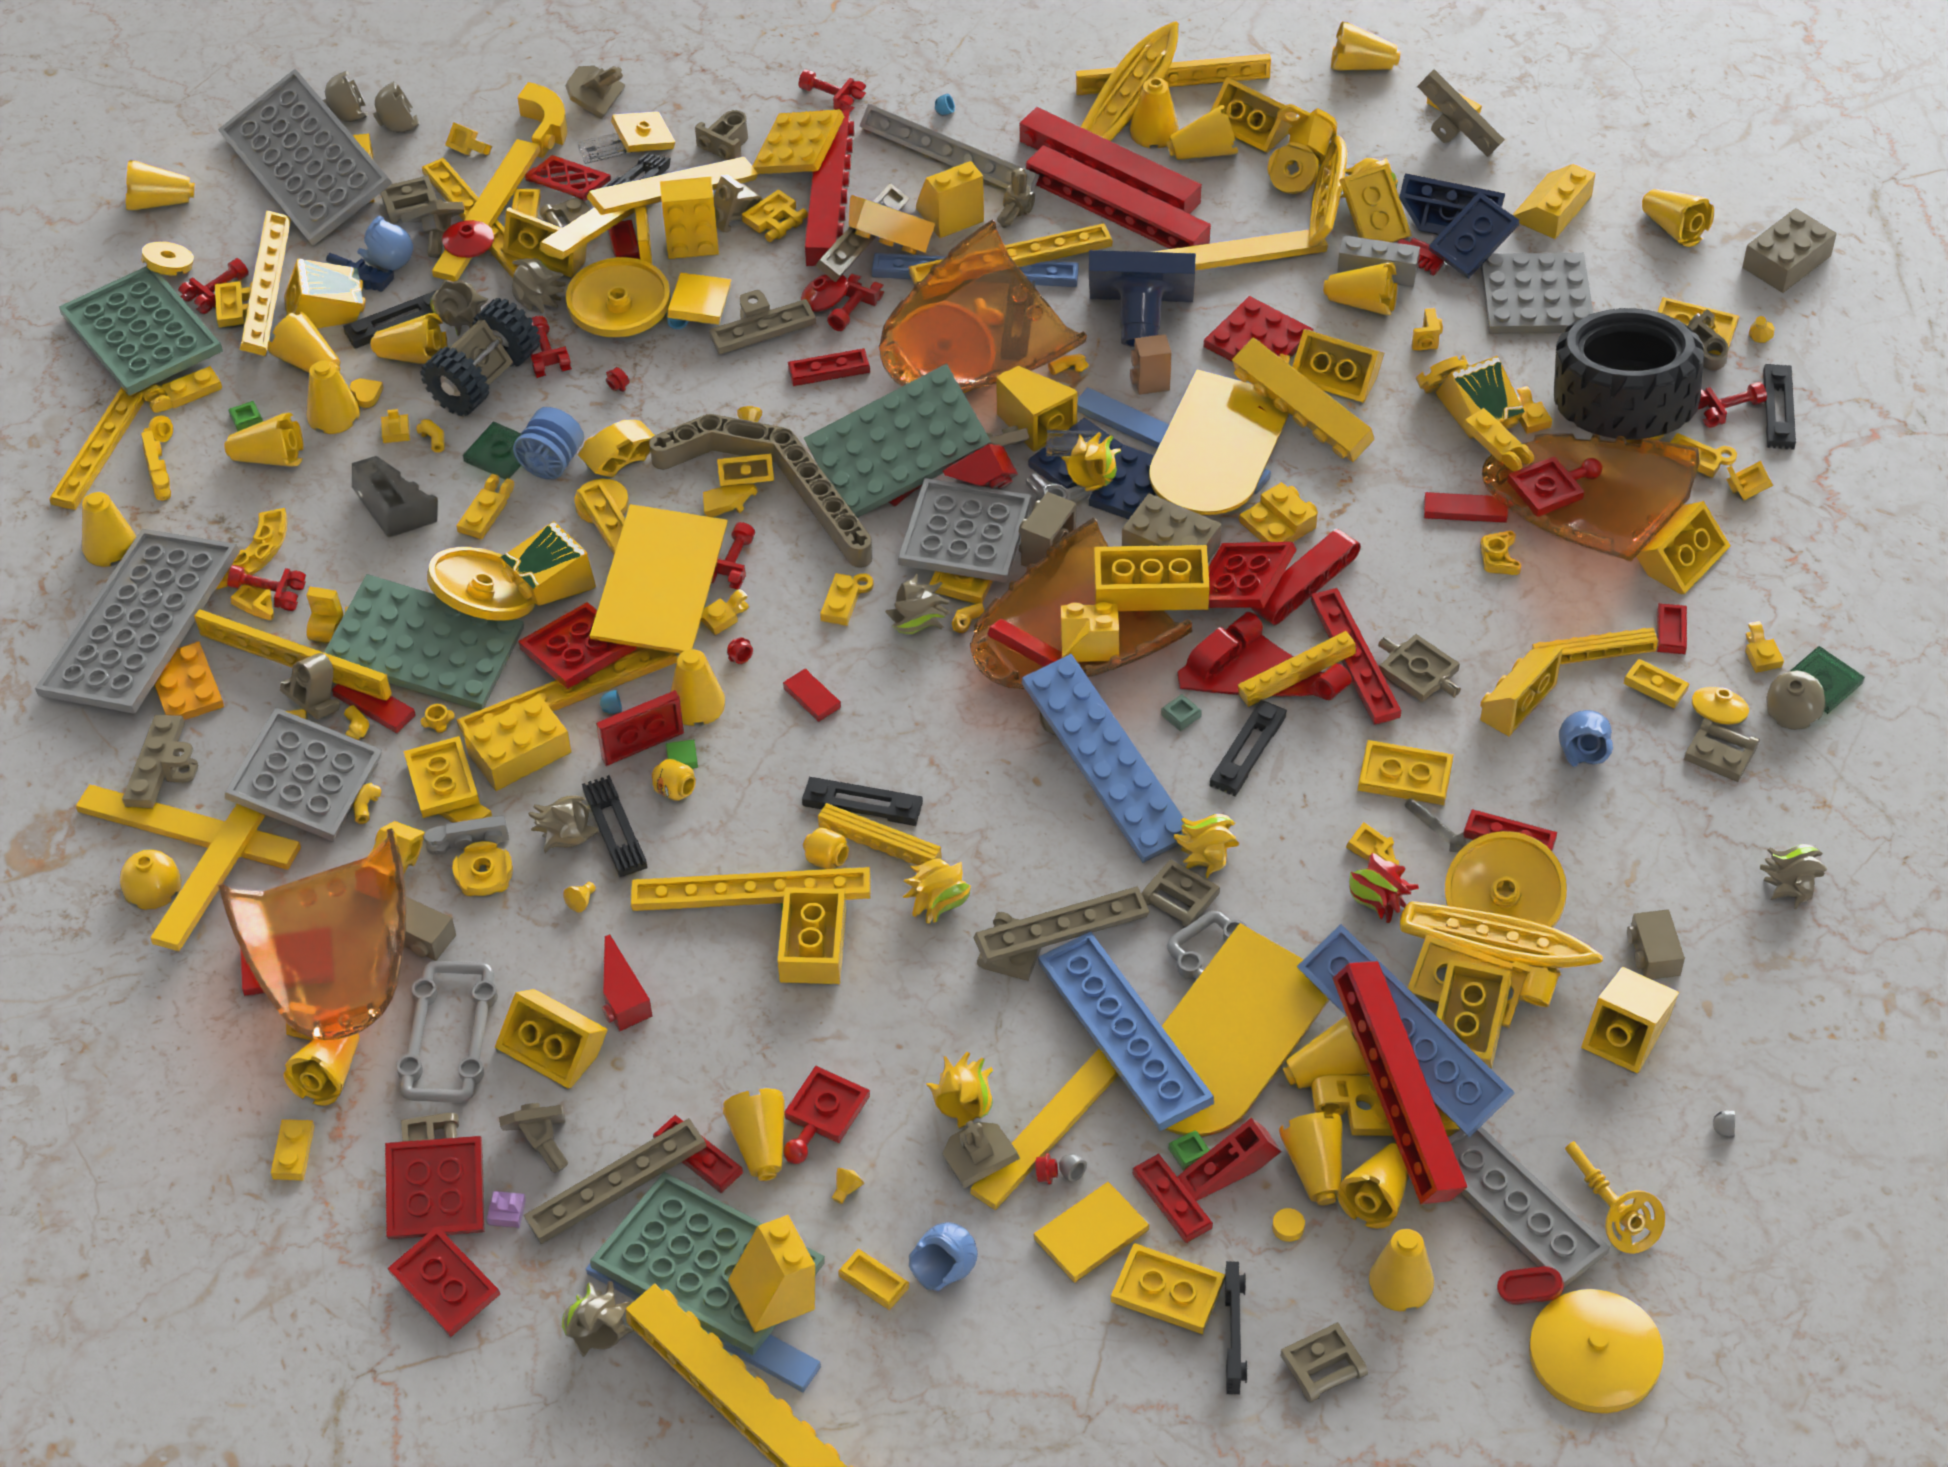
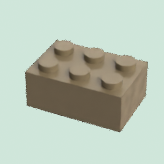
[1742,208,1837,293]
[1122,493,1222,562]

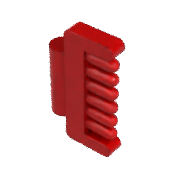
[1397,237,1444,276]

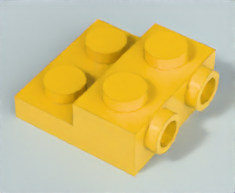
[1239,482,1318,542]

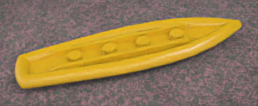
[1080,21,1179,141]
[1309,135,1347,247]
[1400,901,1603,968]

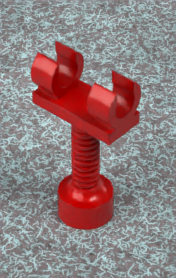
[798,69,867,112]
[178,258,249,314]
[827,273,884,331]
[531,316,572,378]
[1698,382,1767,428]
[711,522,756,590]
[227,565,306,611]

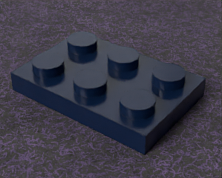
[1429,192,1519,279]
[1028,417,1123,489]
[1089,445,1156,520]

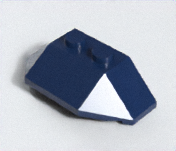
[1399,173,1505,235]

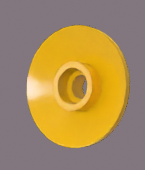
[1691,687,1749,724]

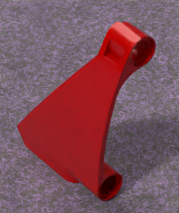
[1177,611,1352,701]

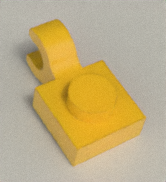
[445,122,492,156]
[1517,386,1553,434]
[701,589,749,635]
[1745,621,1784,673]

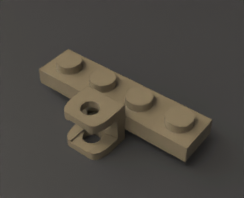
[1417,69,1505,157]
[709,290,816,355]
[122,715,199,808]

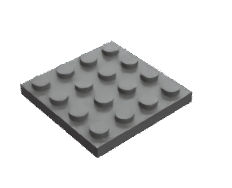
[1481,252,1593,334]
[898,478,1031,583]
[225,707,382,842]

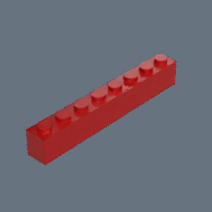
[1019,107,1202,214]
[805,110,855,266]
[1026,145,1211,249]
[1332,961,1467,1205]

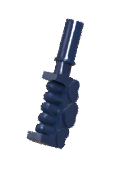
[326,252,394,292]

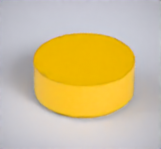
[1272,1208,1305,1242]

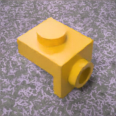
[1411,308,1443,351]
[1726,461,1773,501]

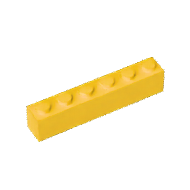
[1232,337,1375,462]

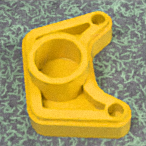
[1480,531,1521,575]

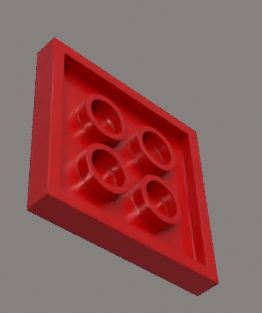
[1203,296,1314,362]
[1208,542,1297,608]
[518,602,637,689]
[385,1136,485,1239]

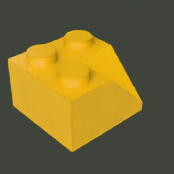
[1061,602,1119,662]

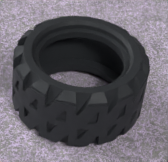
[1554,308,1704,440]

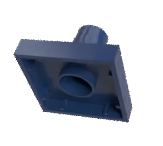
[1088,250,1196,347]

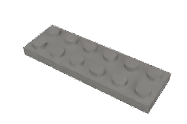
[1448,1127,1610,1288]

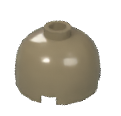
[323,70,368,122]
[373,81,420,133]
[1766,670,1825,730]

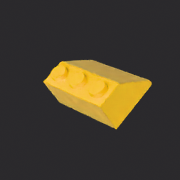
[1211,77,1297,153]
[1513,164,1596,239]
[849,195,935,255]
[503,208,587,278]
[1292,329,1385,403]
[1634,501,1731,595]
[1480,645,1563,737]
[494,989,608,1089]

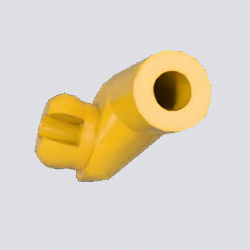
[1048,354,1089,375]
[951,602,985,633]
[344,705,369,740]
[353,783,381,824]

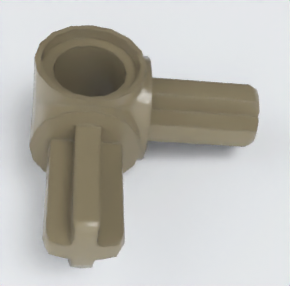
[997,168,1035,228]

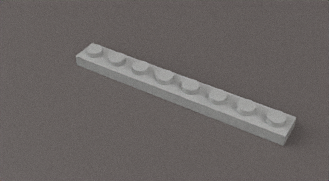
[859,103,1040,192]

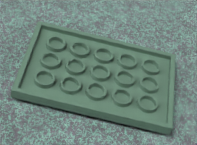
[59,266,223,396]
[804,364,992,518]
[324,574,524,710]
[590,1172,825,1355]

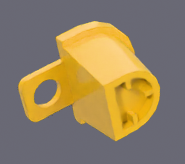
[1277,104,1338,165]

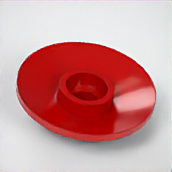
[442,220,494,258]
[801,274,849,312]

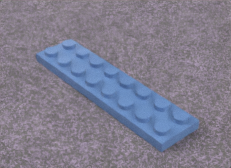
[1021,654,1184,863]
[1297,924,1515,1138]
[1038,931,1214,1131]

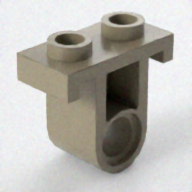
[695,110,748,160]
[714,174,763,232]
[1688,309,1729,371]
[280,653,340,720]

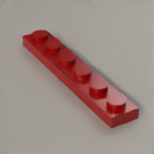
[1310,588,1402,725]

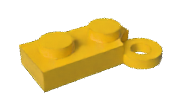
[1663,433,1737,478]
[820,573,874,626]

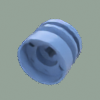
[513,407,584,479]

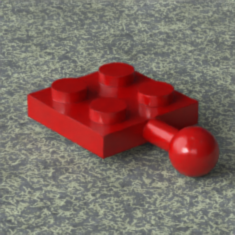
[1507,456,1603,517]
[783,1065,870,1164]

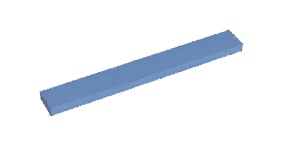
[872,253,1079,287]
[1077,387,1271,494]
[586,1264,821,1392]

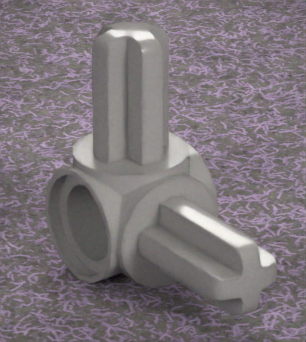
[1026,473,1090,502]

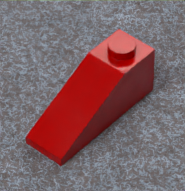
[602,934,653,1032]
[1178,1117,1282,1201]

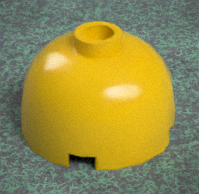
[120,849,182,910]

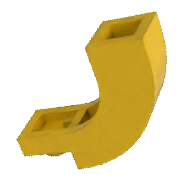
[517,82,567,158]

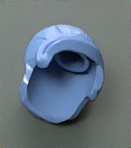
[357,216,413,270]
[1558,710,1613,767]
[908,1222,978,1291]

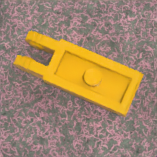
[143,366,222,413]
[1463,408,1535,471]
[141,431,171,501]
[456,474,514,539]

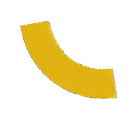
[216,508,288,590]

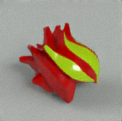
[1349,853,1419,923]

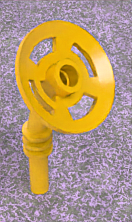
[1565,1141,1665,1254]

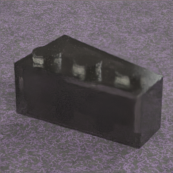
[352,456,438,537]

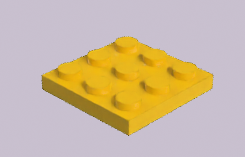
[752,109,845,174]

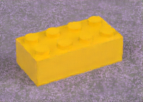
[1094,545,1209,611]

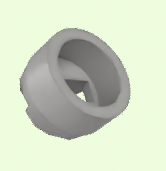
[1713,1111,1735,1136]
[1059,1154,1087,1182]

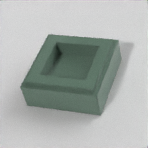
[1161,694,1202,731]

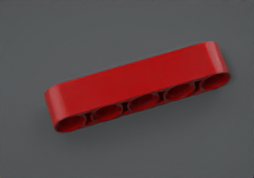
[1251,529,1361,625]

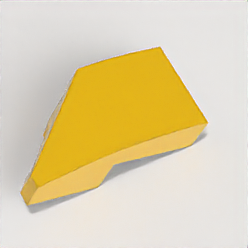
[703,484,758,517]
[230,585,274,620]
[1346,822,1399,865]

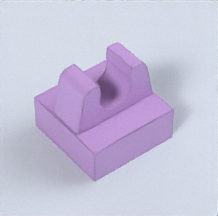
[487,1191,526,1228]

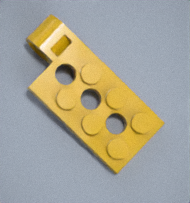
[1408,935,1559,1028]
[1311,1075,1460,1136]

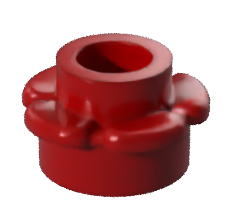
[606,367,630,392]
[727,637,753,664]
[1035,1153,1058,1185]

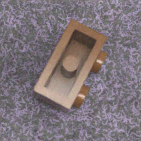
[1130,334,1172,395]

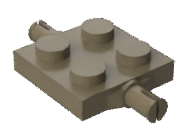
[1378,634,1461,703]

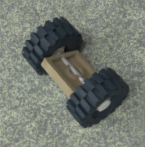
[420,298,541,416]

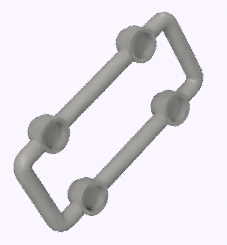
[1167,911,1247,980]
[396,961,498,1103]

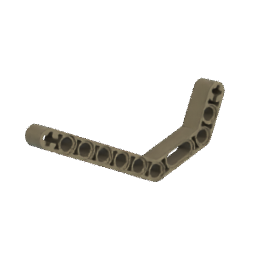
[649,414,873,568]

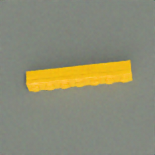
[1532,627,1658,664]
[1238,631,1356,707]
[818,803,942,865]

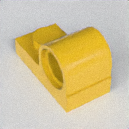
[306,586,344,643]

